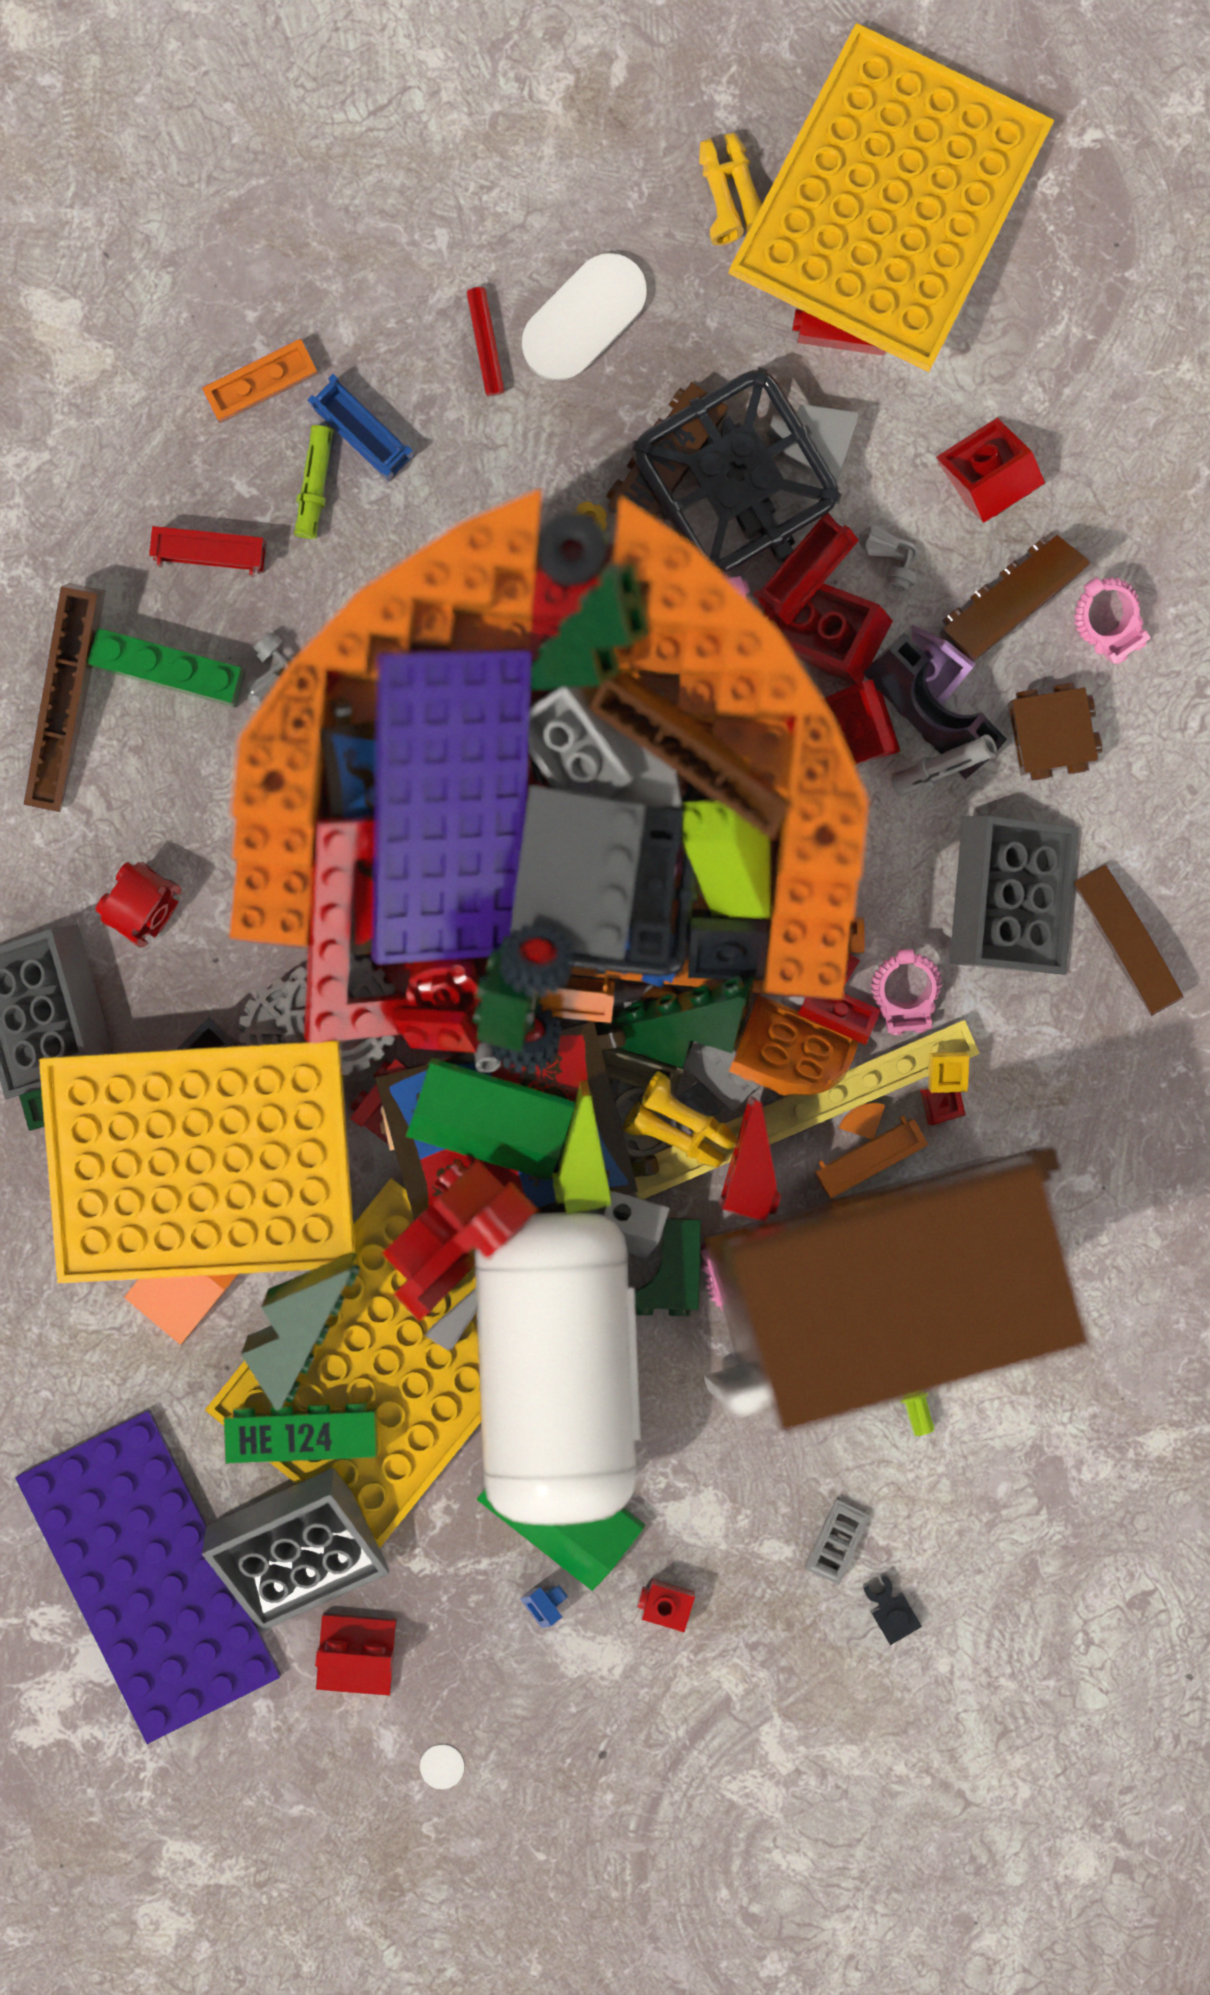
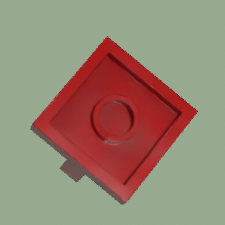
[822,679,901,766]
[315,1613,397,1696]

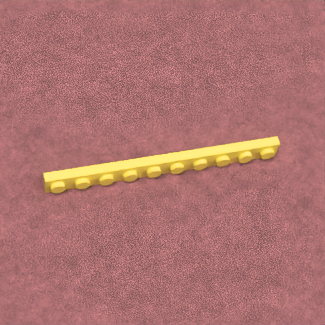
[635,1020,980,1200]

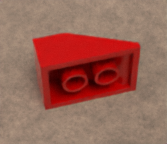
[763,583,893,684]
[718,1096,781,1222]

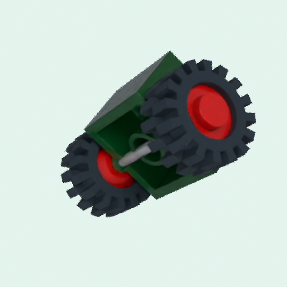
[473,923,573,1073]

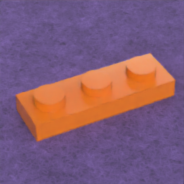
[202,338,318,423]

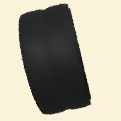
[537,513,607,586]

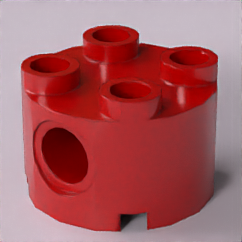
[95,862,182,948]
[406,957,487,1020]

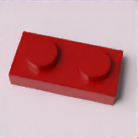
[798,993,881,1045]

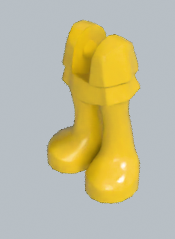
[699,132,763,246]
[623,1071,738,1168]

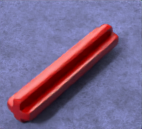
[466,287,505,396]

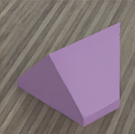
[911,625,975,705]

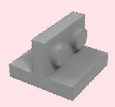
[685,1022,760,1112]

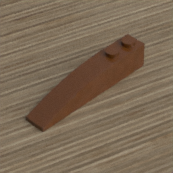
[23,583,106,812]
[588,671,792,838]

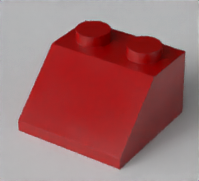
[936,417,1045,523]

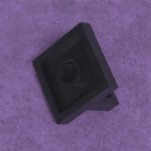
[688,909,768,981]

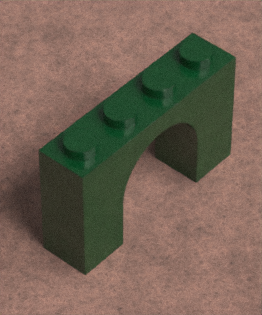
[634,1218,701,1316]

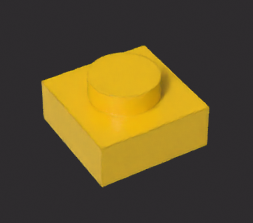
[928,1052,969,1093]

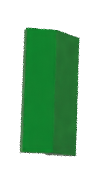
[406,1058,576,1181]
[476,1488,646,1592]

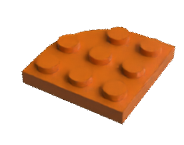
[729,994,859,1096]

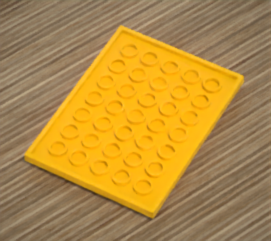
[728,23,1054,372]
[39,1041,356,1283]
[205,1177,482,1549]

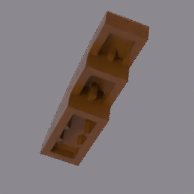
[1074,864,1184,1016]

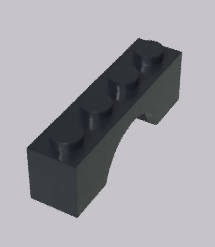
[863,633,1007,780]

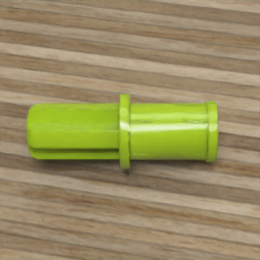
[900,1392,935,1436]

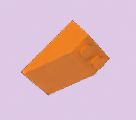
[124,1274,240,1345]

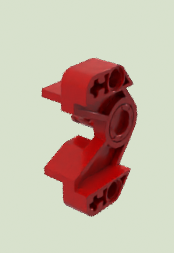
[381,1159,538,1321]

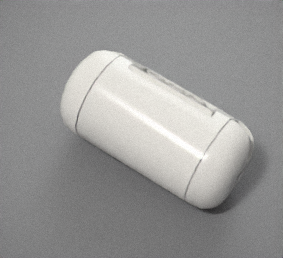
[475,1212,640,1524]

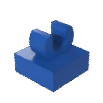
[520,1585,568,1628]

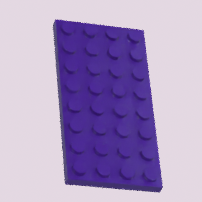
[372,649,531,963]
[15,1410,281,1744]

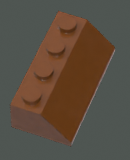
[939,535,1091,662]

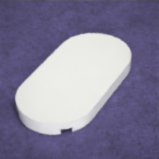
[522,253,647,381]

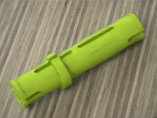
[293,425,334,540]

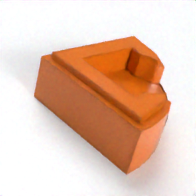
[847,917,865,954]
[838,1103,885,1140]

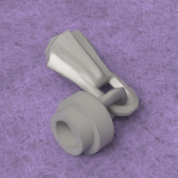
[859,525,919,592]
[247,632,293,707]

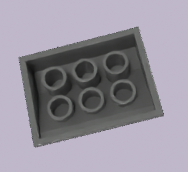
[510,785,645,959]
[949,816,1079,975]
[0,925,113,1100]
[202,1467,389,1632]

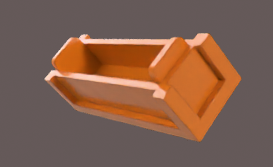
[539,977,615,1023]
[814,1115,929,1199]

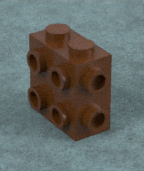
[1008,683,1102,781]

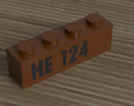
[606,382,728,519]

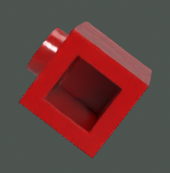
[636,1578,695,1633]

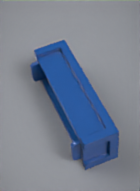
[307,374,414,482]

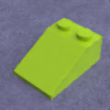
[682,801,770,917]
[552,1080,612,1214]

